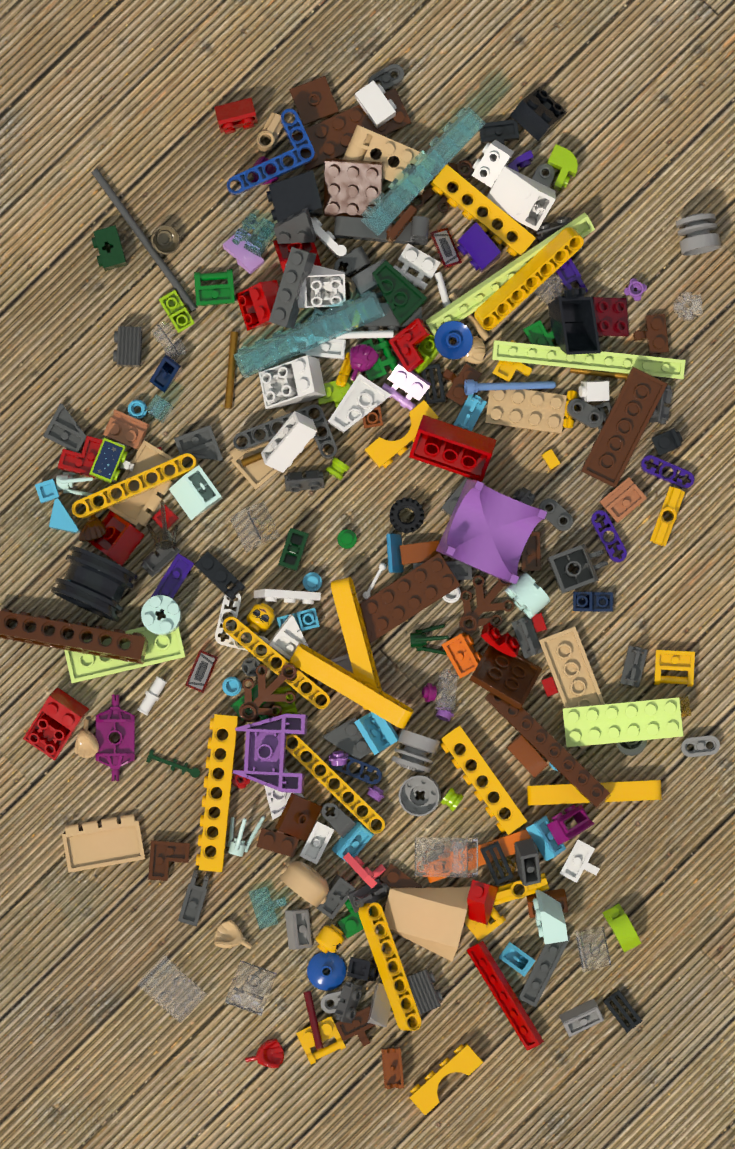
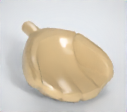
[462,336,486,365]
[74,719,99,758]
[214,920,252,949]

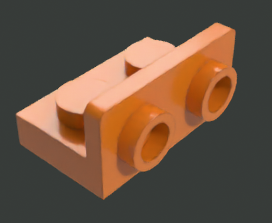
[441,632,482,678]

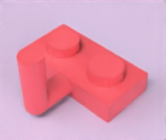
[343,852,386,888]

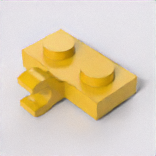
[492,340,532,382]

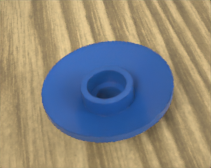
[434,321,473,360]
[307,951,346,991]

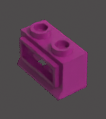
[547,804,594,845]

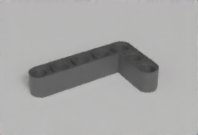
[334,216,430,245]
[233,404,337,460]

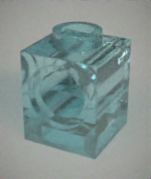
[145,394,174,423]

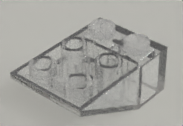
[415,837,478,878]
[137,954,208,1023]

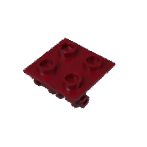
[593,297,629,338]

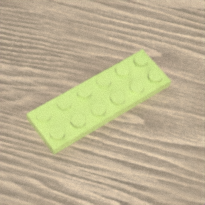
[64,626,186,684]
[563,697,684,747]

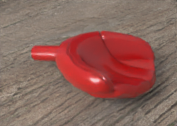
[245,1039,284,1068]

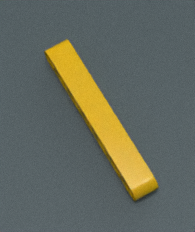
[474,227,584,330]
[72,453,197,518]
[331,577,382,710]
[223,616,330,709]
[289,644,414,729]
[286,734,385,834]
[527,780,662,805]
[358,902,421,1031]

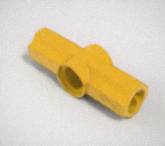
[650,486,685,547]
[493,873,549,906]

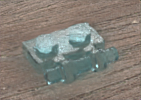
[232,213,275,257]

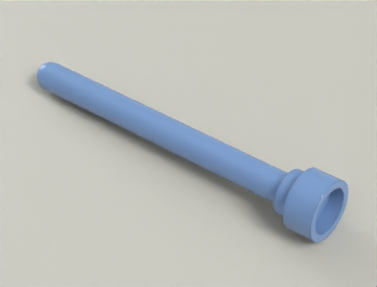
[464,379,556,395]

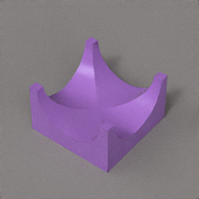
[436,479,547,584]

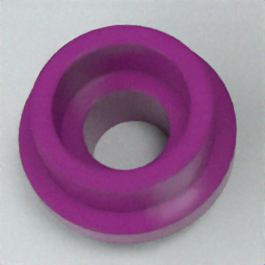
[422,683,437,702]

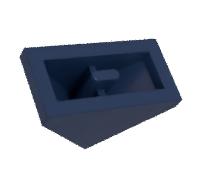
[150,355,183,393]

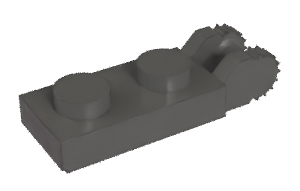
[178,869,211,927]

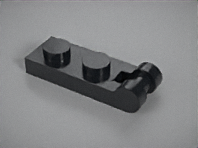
[194,551,246,601]

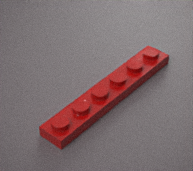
[466,941,544,1051]

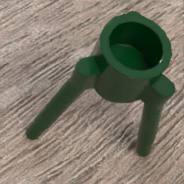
[410,624,449,655]

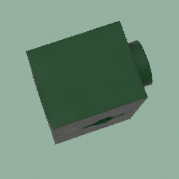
[91,225,127,271]
[278,528,309,572]

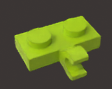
[318,377,353,408]

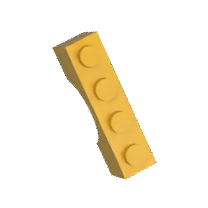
[365,400,439,469]
[409,1043,483,1115]

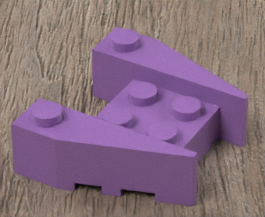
[233,714,308,793]

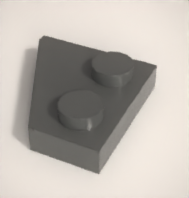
[274,208,316,244]
[43,403,86,453]
[174,425,223,461]
[323,717,372,760]

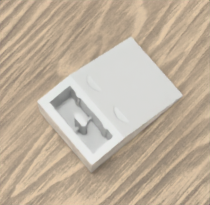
[487,165,556,231]
[298,265,346,308]
[259,355,326,409]

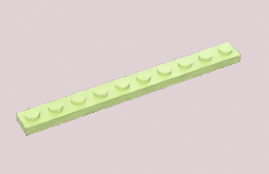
[425,213,595,337]
[492,340,686,379]

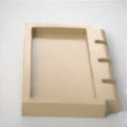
[229,408,315,490]
[108,440,175,527]
[62,814,146,873]

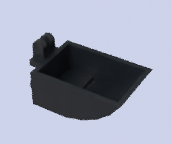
[548,288,601,355]

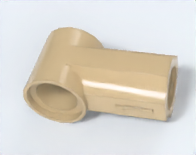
[257,112,286,152]

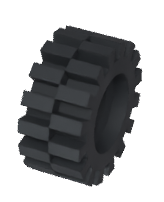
[389,498,424,534]

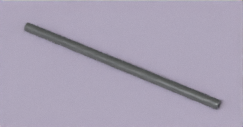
[91,168,198,312]

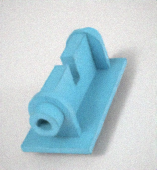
[453,395,487,431]

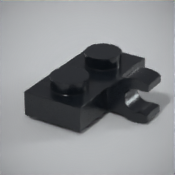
[479,119,519,145]

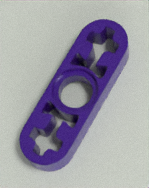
[641,455,694,489]
[591,510,627,563]

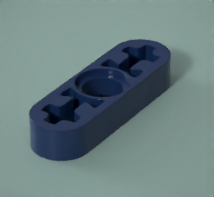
[328,756,382,784]

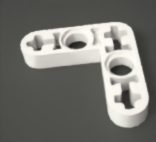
[215,592,269,654]

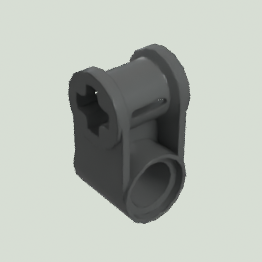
[334,246,371,277]
[321,802,357,838]

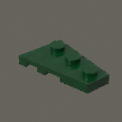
[372,260,427,327]

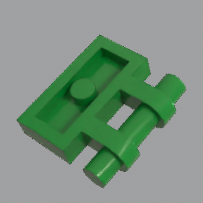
[354,338,398,382]

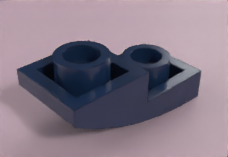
[573,592,614,612]

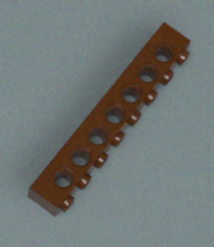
[0,608,148,664]
[485,692,611,809]

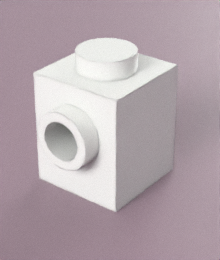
[579,380,609,402]

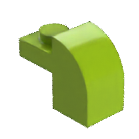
[547,144,578,191]
[602,904,641,953]

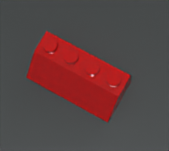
[409,415,497,482]

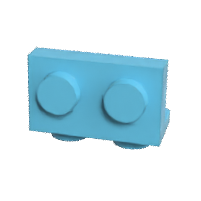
[354,712,399,755]

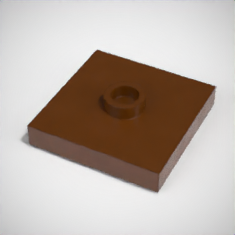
[289,76,339,126]
[275,793,322,842]

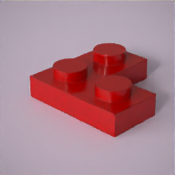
[389,318,430,372]
[58,436,103,478]

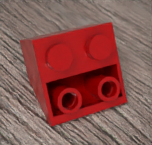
[214,98,258,134]
[236,280,279,331]

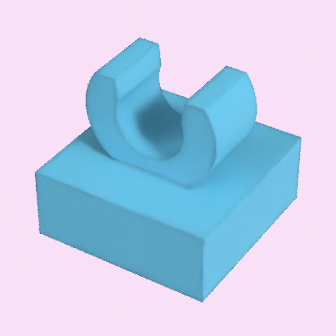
[35,479,60,504]

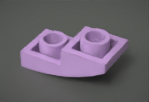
[223,233,264,274]

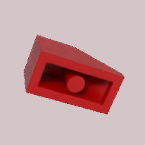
[467,880,499,925]

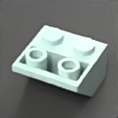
[169,465,222,521]
[533,890,568,944]

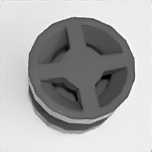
[242,657,262,677]

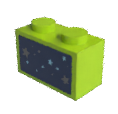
[89,438,128,484]

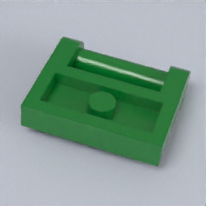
[194,269,235,307]

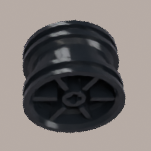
[51,546,139,622]

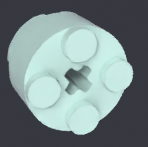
[504,572,550,619]
[141,595,182,635]

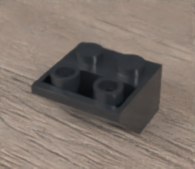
[510,87,567,141]

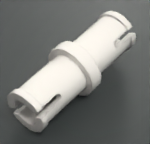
[137,676,167,716]

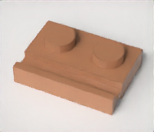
[103,409,150,450]
[599,477,647,523]

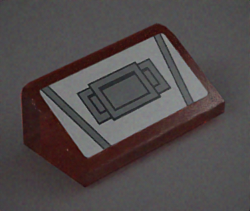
[430,227,462,270]
[185,650,218,693]

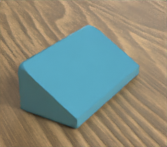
[526,816,566,861]
[332,820,374,862]

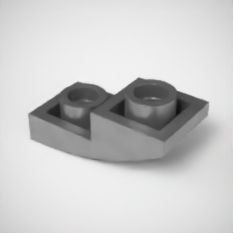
[351,258,386,296]

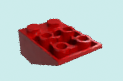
[23,687,89,761]

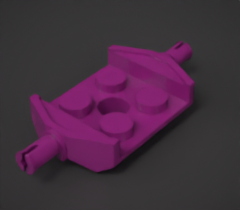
[96,695,135,781]

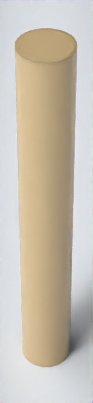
[448,292,491,341]

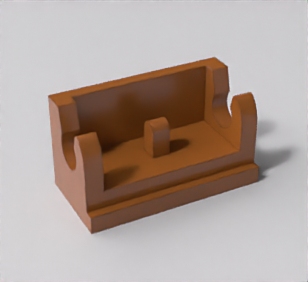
[381,1047,404,1089]

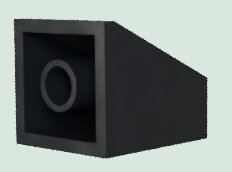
[266,170,323,222]

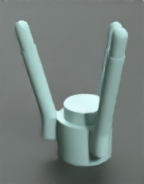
[56,472,103,499]
[227,816,265,857]

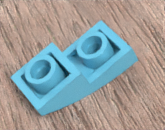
[276,608,320,632]

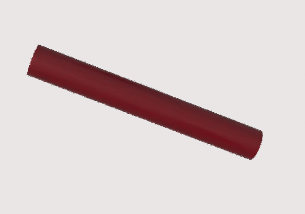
[303,991,324,1050]

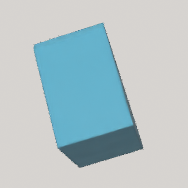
[49,498,81,534]
[499,942,536,977]

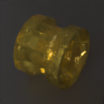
[497,857,517,876]

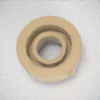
[279,861,329,907]

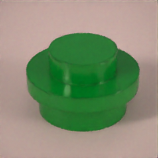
[337,529,357,549]

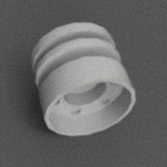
[676,213,721,256]
[391,729,440,773]
[398,775,442,817]

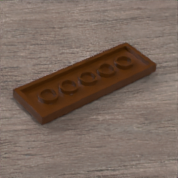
[292,88,412,172]
[580,366,667,488]
[359,553,461,643]

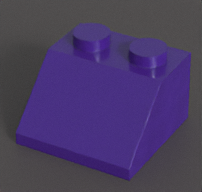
[457,222,501,272]

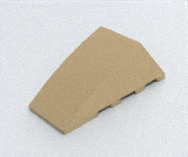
[384,886,470,962]

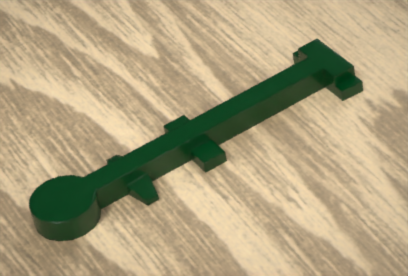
[146,749,200,778]

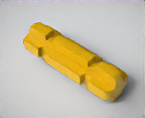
[336,352,352,387]
[563,390,578,428]

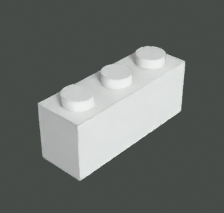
[261,411,317,473]

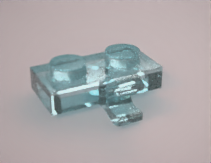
[249,886,287,929]

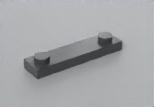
[518,935,571,1007]

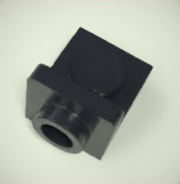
[651,428,683,456]
[347,957,379,981]

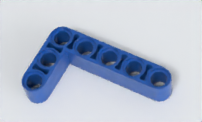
[227,109,315,195]

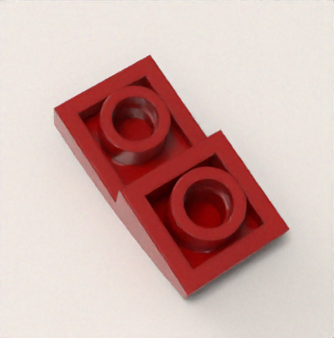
[481,622,520,658]

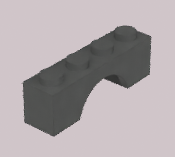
[269,247,317,328]

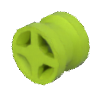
[326,457,350,480]
[440,787,464,812]

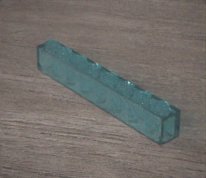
[361,107,486,236]
[234,291,386,378]

